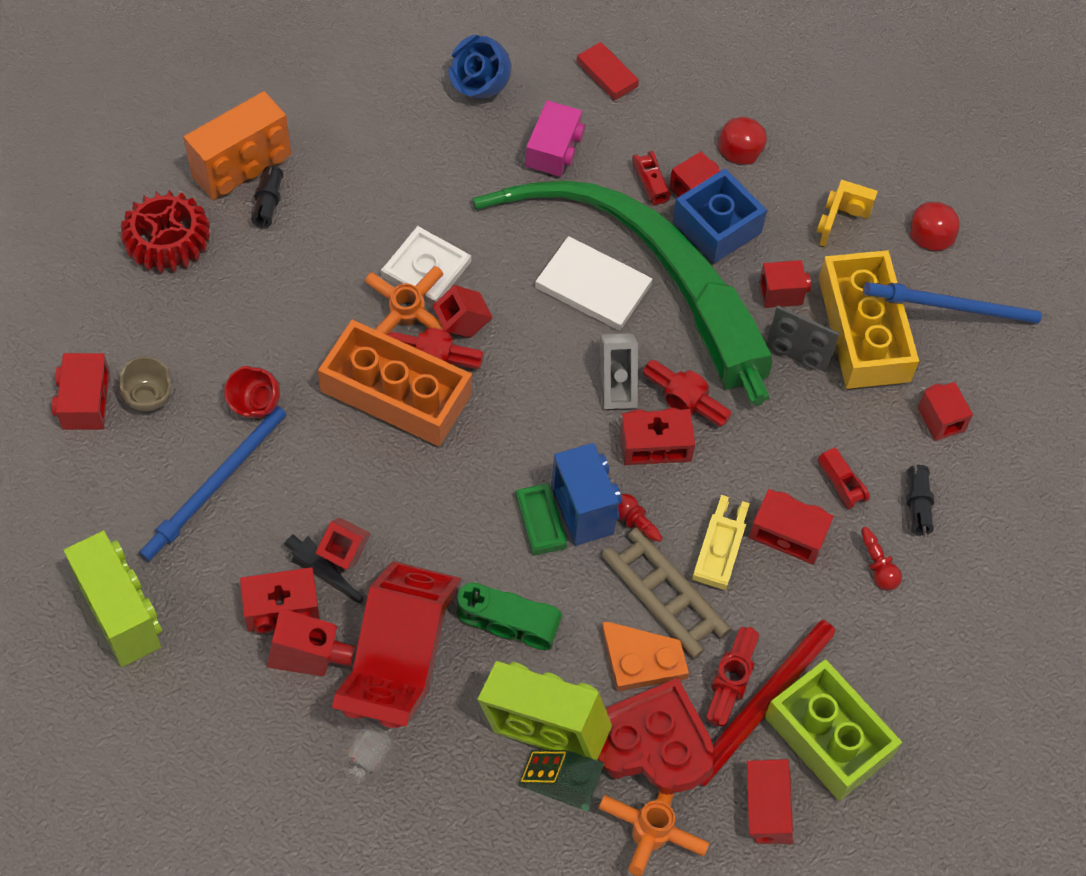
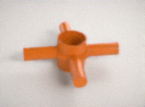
[365,266,444,335]
[598,792,710,876]

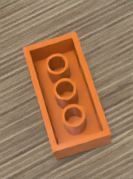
[318,319,472,447]

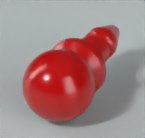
[618,494,662,542]
[862,527,902,591]

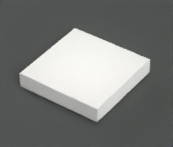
[381,226,471,305]

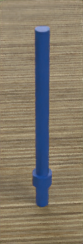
[863,282,1042,324]
[138,406,287,562]

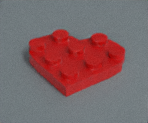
[597,678,714,795]

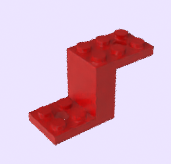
[332,561,461,728]

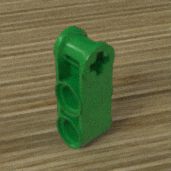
[456,582,563,650]

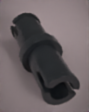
[251,166,284,228]
[906,465,935,535]

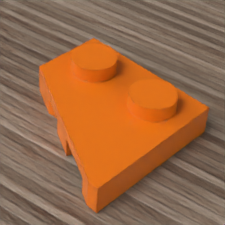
[602,622,689,692]

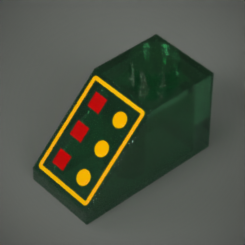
[518,750,604,812]

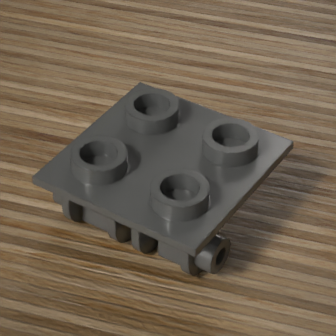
[766,306,840,373]

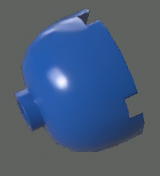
[448,35,512,99]

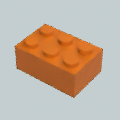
[183,91,291,201]

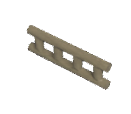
[601,527,731,659]

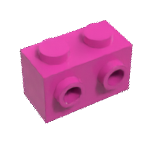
[525,100,585,177]

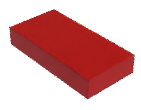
[577,42,639,101]

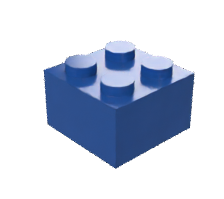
[672,168,767,264]
[551,443,622,546]

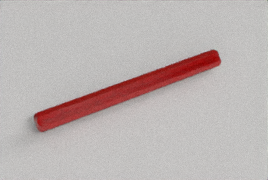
[700,620,836,786]

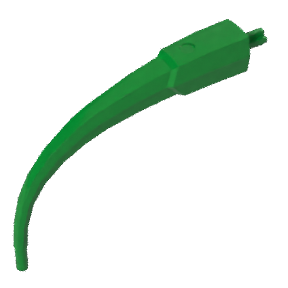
[472,180,772,406]

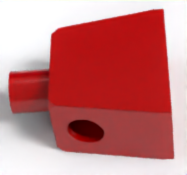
[266,608,355,676]

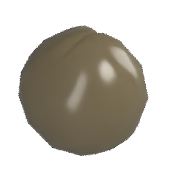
[119,356,172,411]

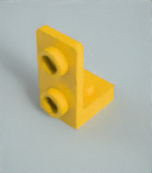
[817,180,878,247]

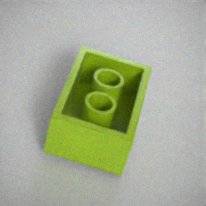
[63,530,163,668]
[764,659,903,802]
[477,661,612,765]

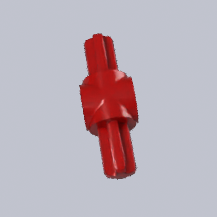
[387,328,483,369]
[642,360,732,427]
[706,627,759,727]

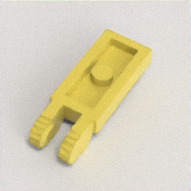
[692,495,750,590]

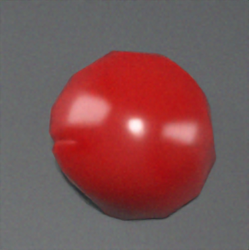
[717,116,767,164]
[910,202,960,251]
[224,365,280,419]

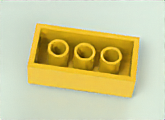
[818,250,919,389]

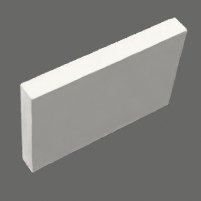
[535,236,653,331]

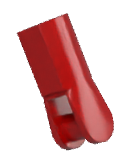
[632,151,671,206]
[817,447,870,509]

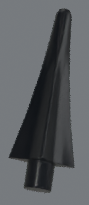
[284,534,364,603]

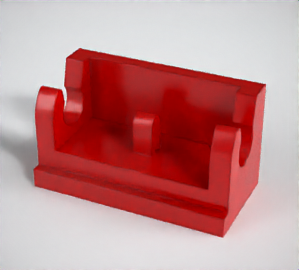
[747,759,794,845]

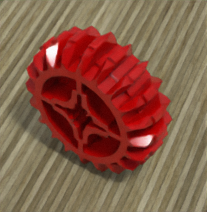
[121,190,210,274]

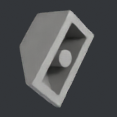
[600,333,638,409]

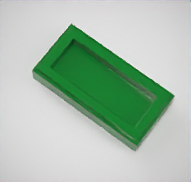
[515,483,567,556]

